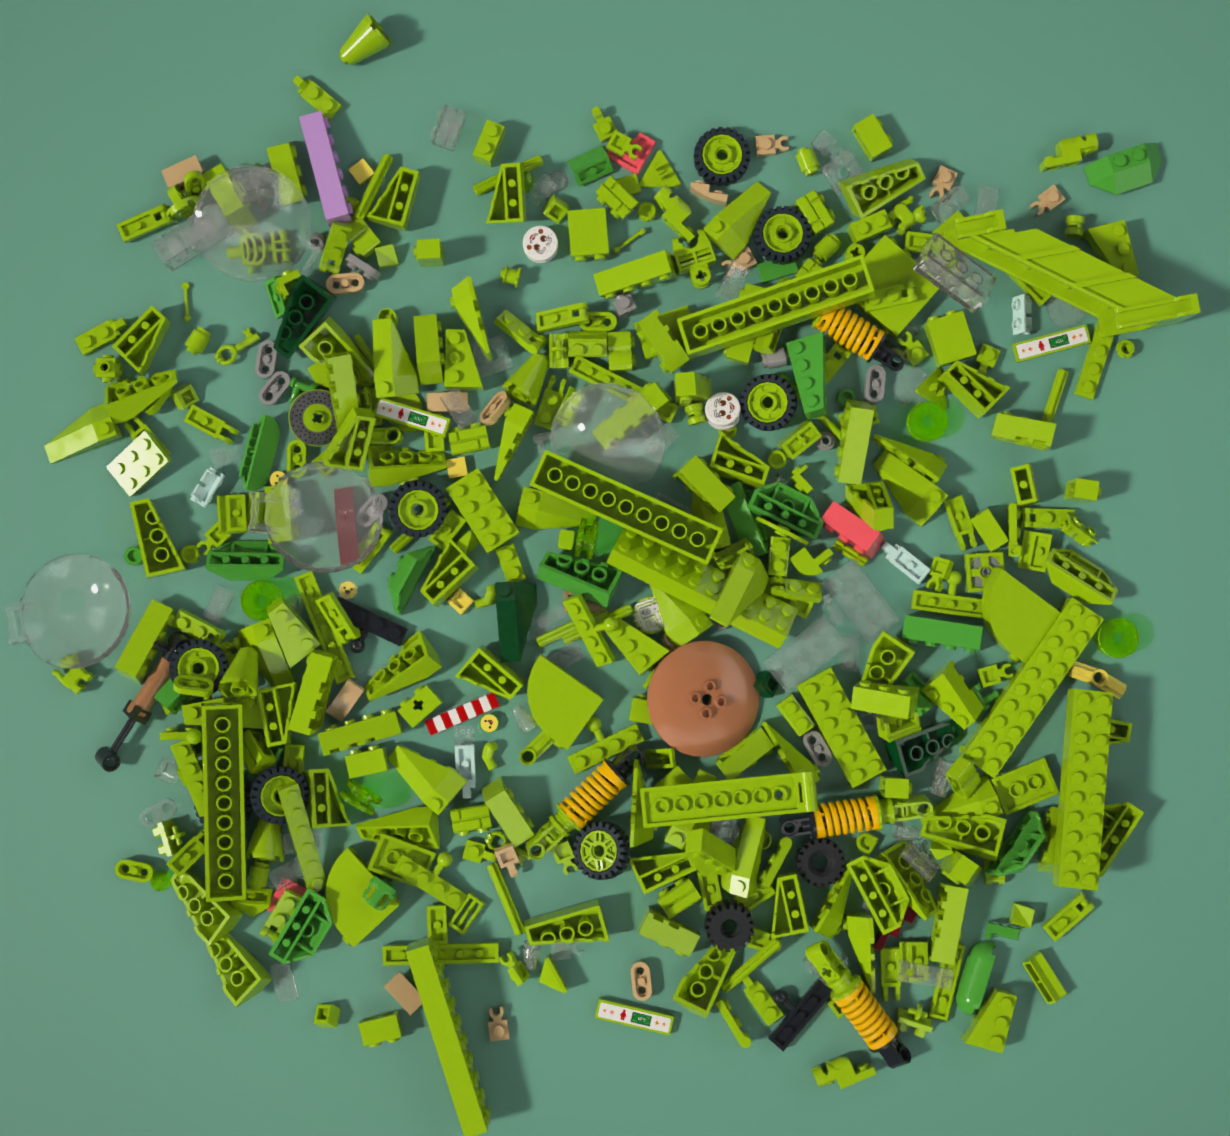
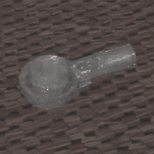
[286,594,304,616]

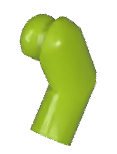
[474,585,496,609]

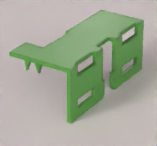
[985,921,1023,940]

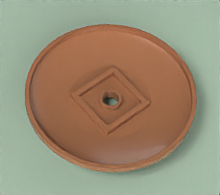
[647,641,759,757]

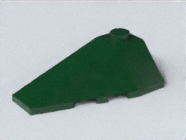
[273,275,337,360]
[495,581,537,663]
[884,719,965,778]

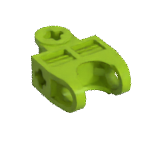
[672,229,716,289]

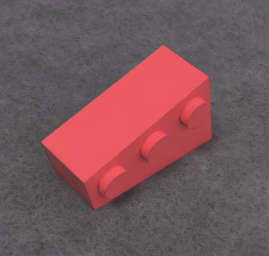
[822,501,885,560]

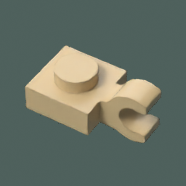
[494,842,519,878]

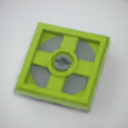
[964,552,1005,593]

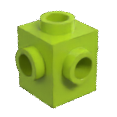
[93,355,123,383]

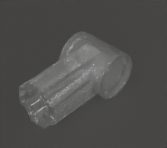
[929,757,955,798]

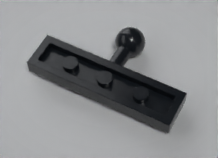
[337,596,408,653]
[768,979,832,1052]

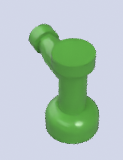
[288,377,319,403]
[968,682,999,712]

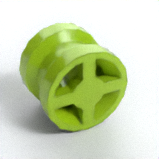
[845,244,865,260]

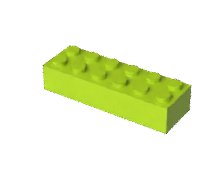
[795,667,887,788]

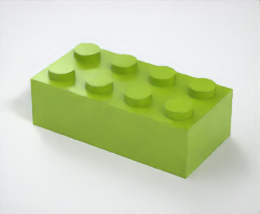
[446,468,521,554]

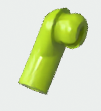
[482,741,498,771]

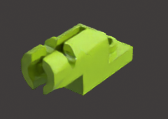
[1039,133,1098,172]
[654,185,695,245]
[811,1056,876,1089]

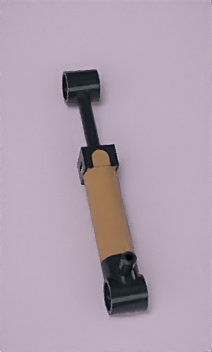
[95,632,190,772]

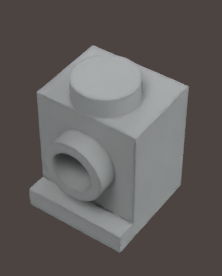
[611,294,637,320]

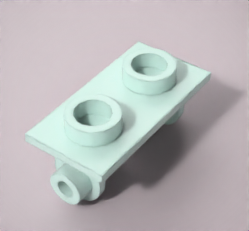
[1012,294,1032,335]
[190,466,225,508]

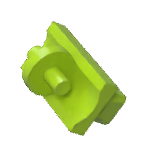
[549,333,569,369]
[152,818,186,857]
[897,1004,933,1038]

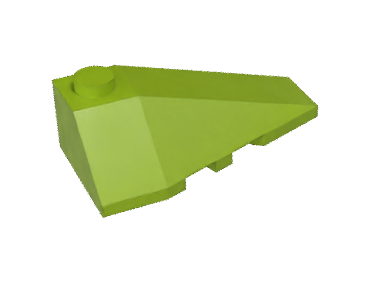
[703,181,771,260]
[372,318,420,398]
[104,369,178,425]
[44,403,123,464]
[366,445,447,487]
[515,487,597,530]
[237,619,299,691]
[388,744,468,816]
[664,768,717,850]
[920,775,1003,826]
[356,806,440,849]
[875,839,938,921]
[170,870,243,946]
[206,933,273,1007]
[672,945,736,1019]

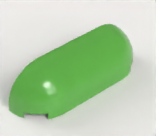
[239,415,280,491]
[726,482,770,556]
[955,941,996,1017]

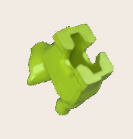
[887,195,927,236]
[52,654,95,694]

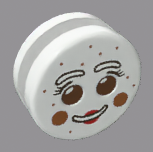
[523,226,558,263]
[705,392,741,430]

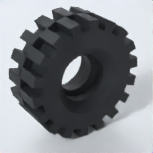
[795,838,846,888]
[704,899,754,952]

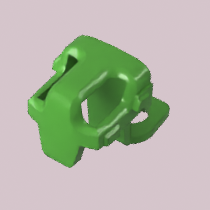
[362,875,400,911]

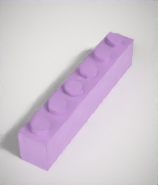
[299,111,353,227]

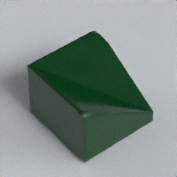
[753,671,781,698]

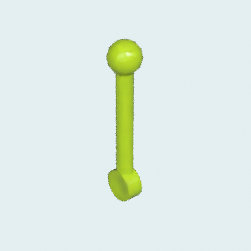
[612,227,646,254]
[182,282,191,322]

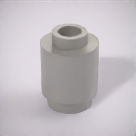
[760,347,790,369]

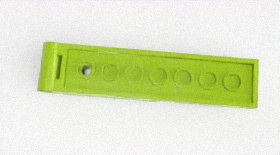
[640,771,819,828]

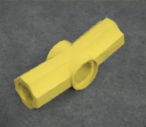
[1067,661,1127,700]

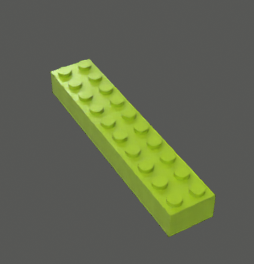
[677,255,876,360]
[529,450,724,565]
[606,528,799,649]
[958,597,1104,778]
[1052,689,1113,891]
[201,702,246,902]
[406,936,492,1136]

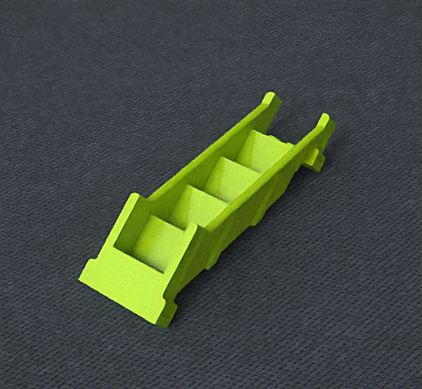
[943,209,1201,338]

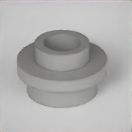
[816,432,835,451]

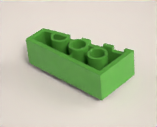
[786,331,827,420]
[537,551,624,608]
[902,615,985,653]

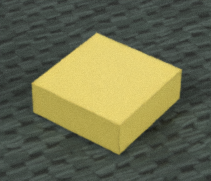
[348,159,374,186]
[446,456,468,479]
[447,588,474,615]

